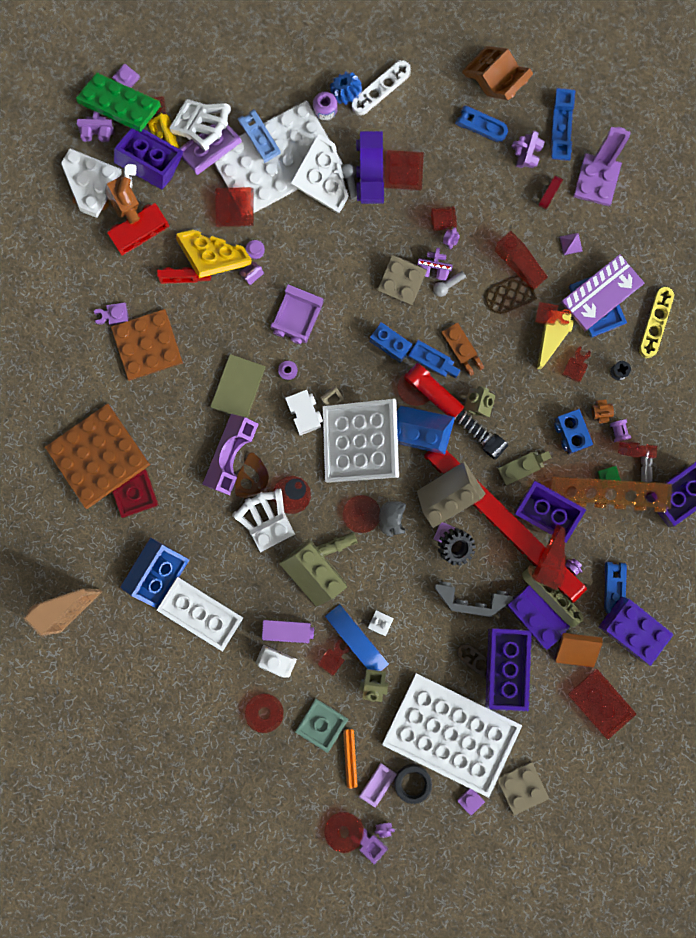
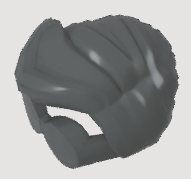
[379,501,406,537]

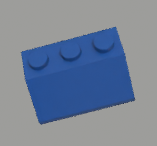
[396,406,455,454]
[120,538,189,609]

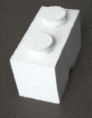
[286,390,323,435]

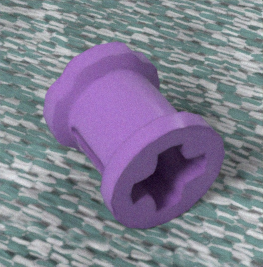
[610,420,631,442]

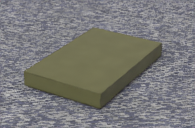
[211,354,266,419]

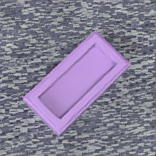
[359,763,397,808]

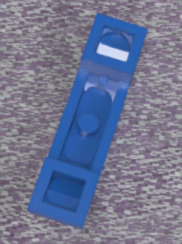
[551,88,575,160]
[325,604,389,671]

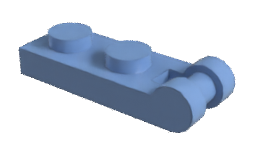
[238,109,281,163]

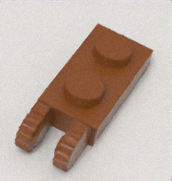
[441,322,484,376]

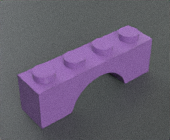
[202,414,258,495]

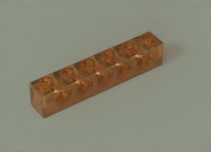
[551,477,672,512]

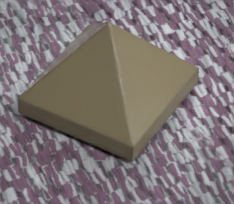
[320,386,344,406]

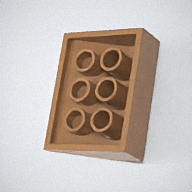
[25,589,102,636]

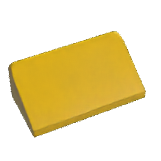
[148,114,179,149]

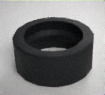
[394,764,432,804]

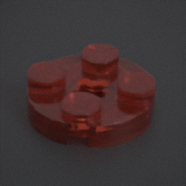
[618,442,658,458]

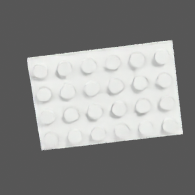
[214,101,343,217]
[382,673,522,798]

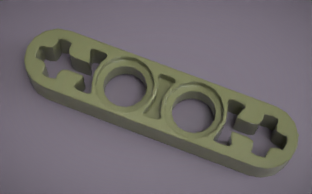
[522,565,583,627]

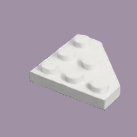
[290,134,349,214]
[61,149,121,218]

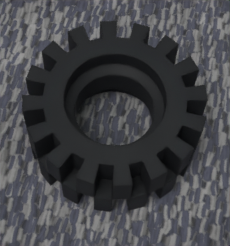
[437,528,476,566]

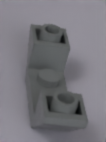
[434,581,513,617]

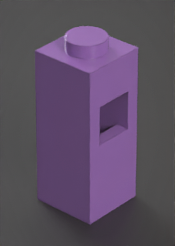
[262,620,314,643]

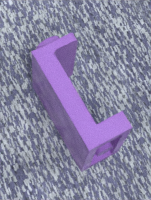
[271,285,323,345]

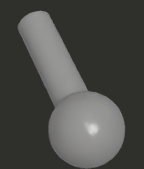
[342,164,357,200]
[433,271,466,297]

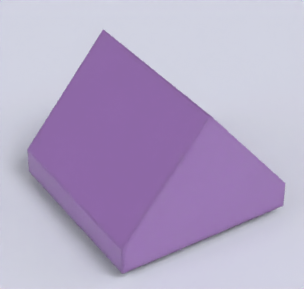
[239,261,264,285]

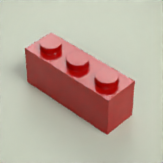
[107,203,170,256]

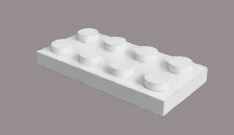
[157,577,243,651]

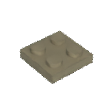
[378,255,428,305]
[497,762,549,815]

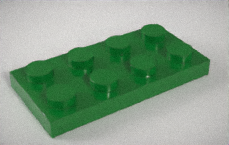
[76,73,161,132]

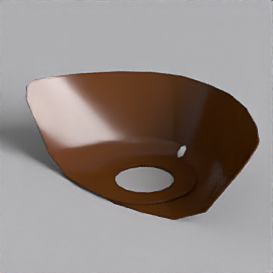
[235,452,269,497]

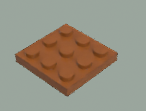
[111,309,183,381]

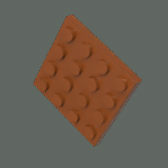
[45,404,150,509]

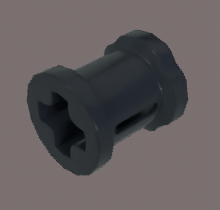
[610,361,631,381]

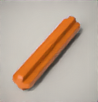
[343,729,357,788]

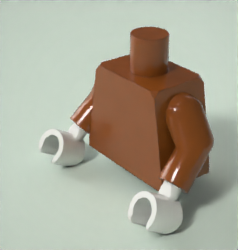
[105,164,140,224]

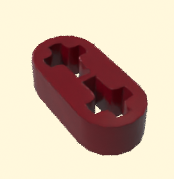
[538,175,564,210]

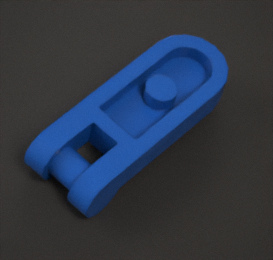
[455,106,508,142]
[604,562,627,614]

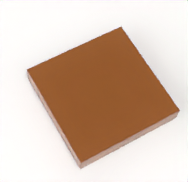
[555,633,603,667]

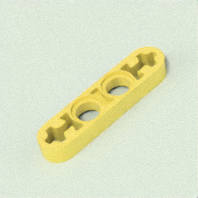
[639,287,674,358]

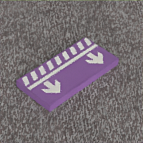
[561,255,644,331]

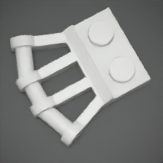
[169,99,231,151]
[232,489,295,552]

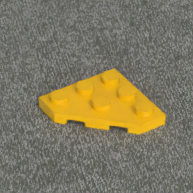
[176,230,252,278]

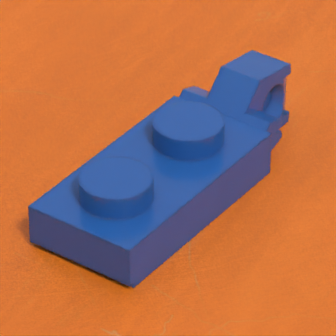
[408,340,460,378]

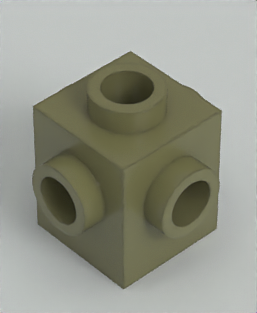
[464,386,496,417]
[360,669,388,702]

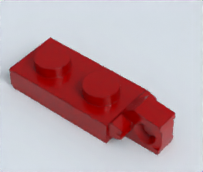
[157,267,211,284]

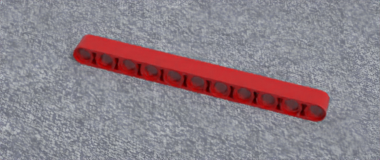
[423,450,587,603]

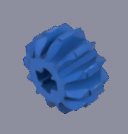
[330,72,362,105]

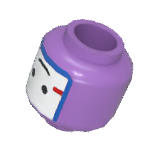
[313,92,337,120]

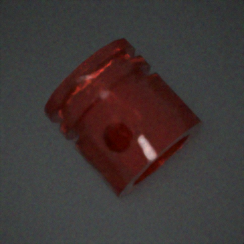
[431,206,457,231]

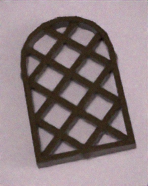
[485,272,537,314]

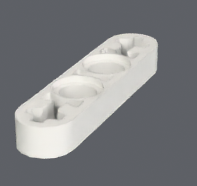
[352,61,411,115]

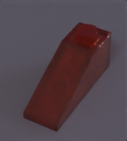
[495,231,548,290]
[532,524,565,590]

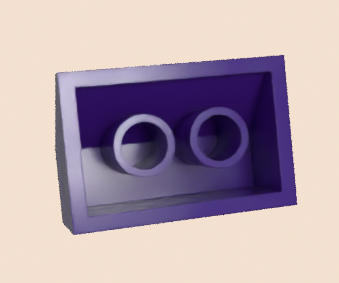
[114,128,183,190]
[515,481,586,543]
[506,584,570,650]

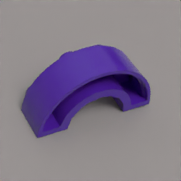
[356,131,384,204]

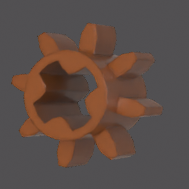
[591,399,614,423]

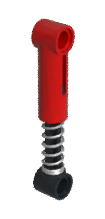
[404,363,509,460]

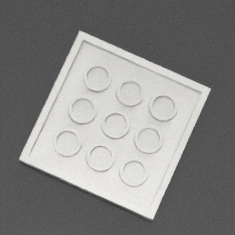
[323,399,399,483]

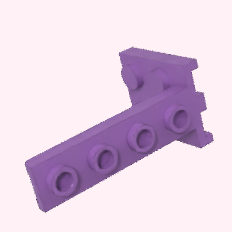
[574,127,630,207]

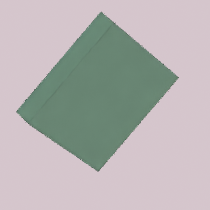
[295,698,349,753]

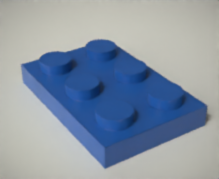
[569,276,627,338]

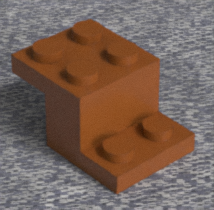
[462,46,533,100]

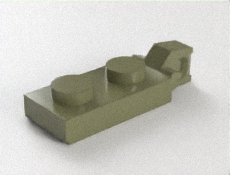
[497,451,552,486]

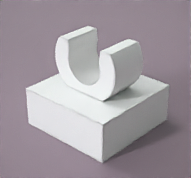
[368,610,393,636]

